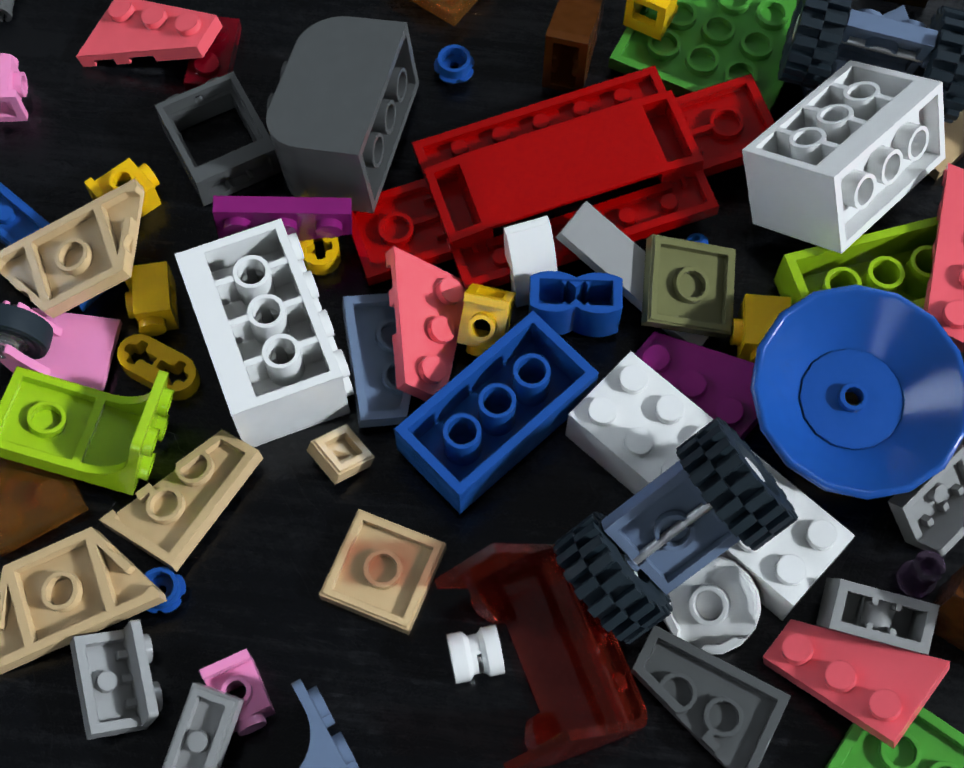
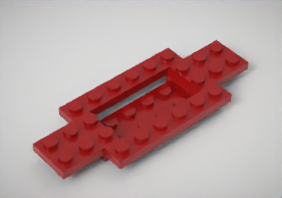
[351,65,775,291]

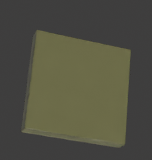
[641,234,736,339]

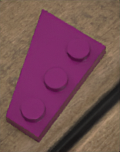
[212,195,352,241]
[635,331,758,440]

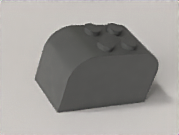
[266,16,419,213]

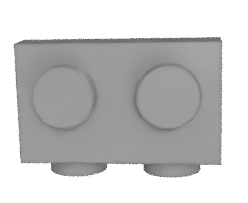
[888,444,964,557]
[70,619,163,740]

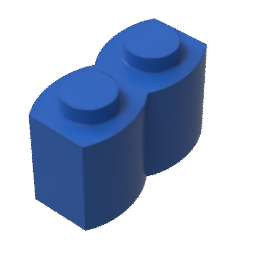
[528,271,623,337]

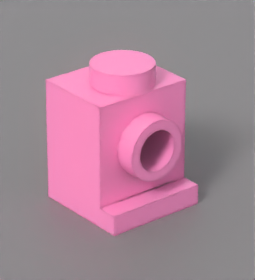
[0,53,28,122]
[199,648,276,736]

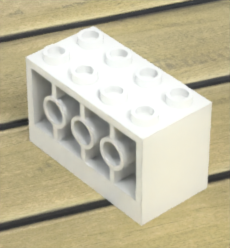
[742,60,946,254]
[174,218,354,447]

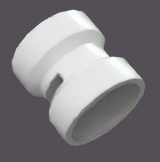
[446,624,505,684]

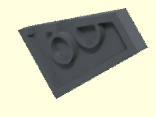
[631,625,791,768]

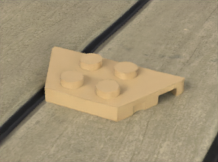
[0,179,145,318]
[0,527,167,675]

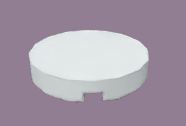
[663,556,761,655]

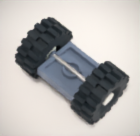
[778,0,964,123]
[553,417,798,644]

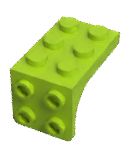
[0,366,174,496]

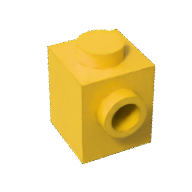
[730,294,791,363]

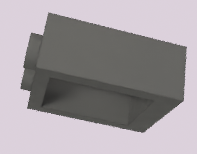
[155,71,282,206]

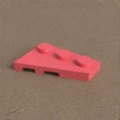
[76,0,223,67]
[385,246,465,401]
[763,619,950,749]

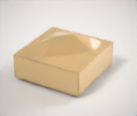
[307,424,375,485]

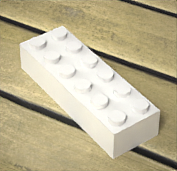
[565,351,855,621]

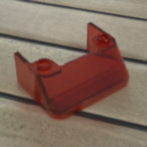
[434,543,647,768]

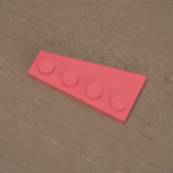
[924,163,964,353]

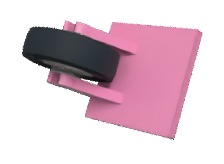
[0,300,122,392]

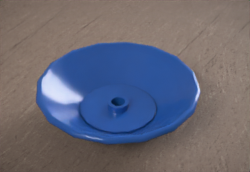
[750,284,964,500]

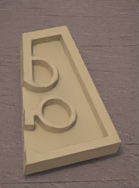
[99,429,263,572]

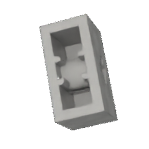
[816,578,940,655]

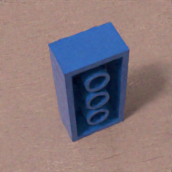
[394,311,599,514]

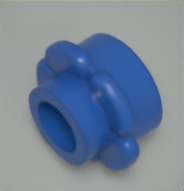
[434,44,475,84]
[144,566,186,613]

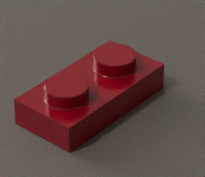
[184,16,242,91]

